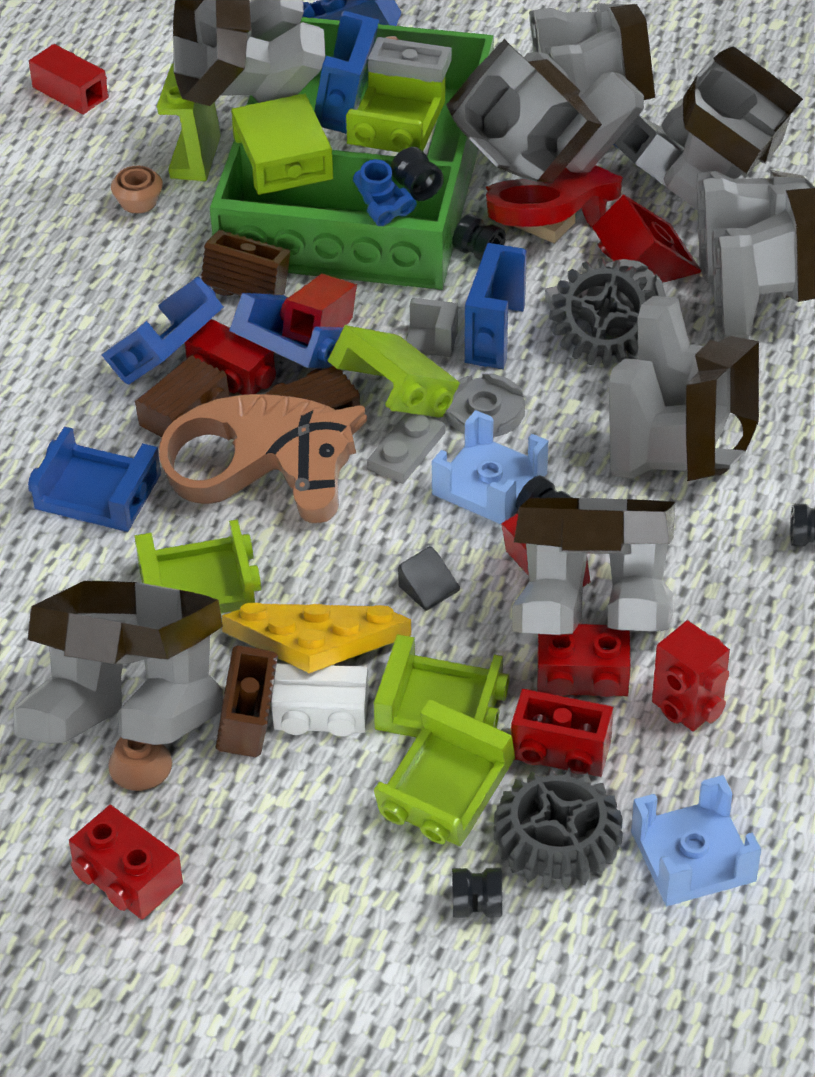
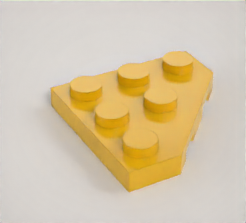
[222,603,411,673]

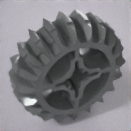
[549,258,656,367]
[493,767,623,890]

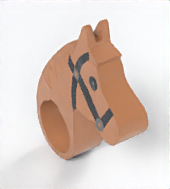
[159,394,367,523]

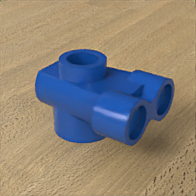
[353,159,417,226]

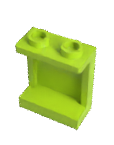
[157,63,221,181]
[346,72,445,153]
[231,93,333,195]
[327,325,460,418]
[134,519,262,614]
[374,634,510,738]
[374,699,515,846]

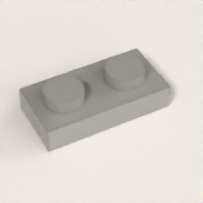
[368,37,452,83]
[367,413,445,484]

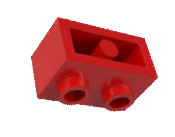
[652,620,730,732]
[537,624,631,697]
[511,689,614,777]
[69,804,183,920]

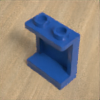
[314,11,379,134]
[464,243,527,370]
[101,277,224,385]
[229,293,343,368]
[28,426,161,532]

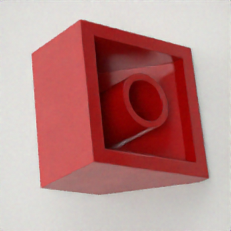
[592,194,702,283]

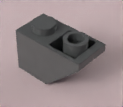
[614,115,684,187]

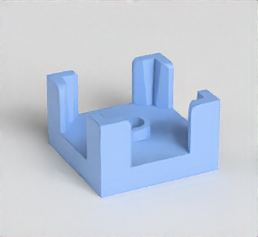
[432,410,549,524]
[631,775,761,907]

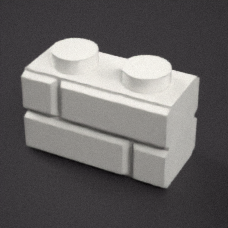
[272,664,369,736]

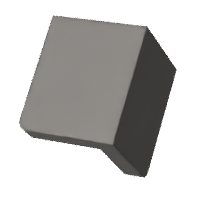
[406,298,458,357]

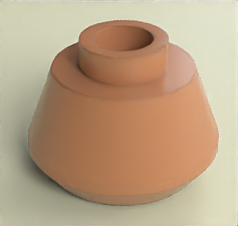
[111,166,163,213]
[108,737,172,791]

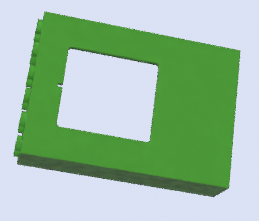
[210,17,494,290]

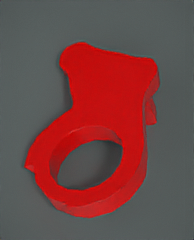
[486,165,623,227]

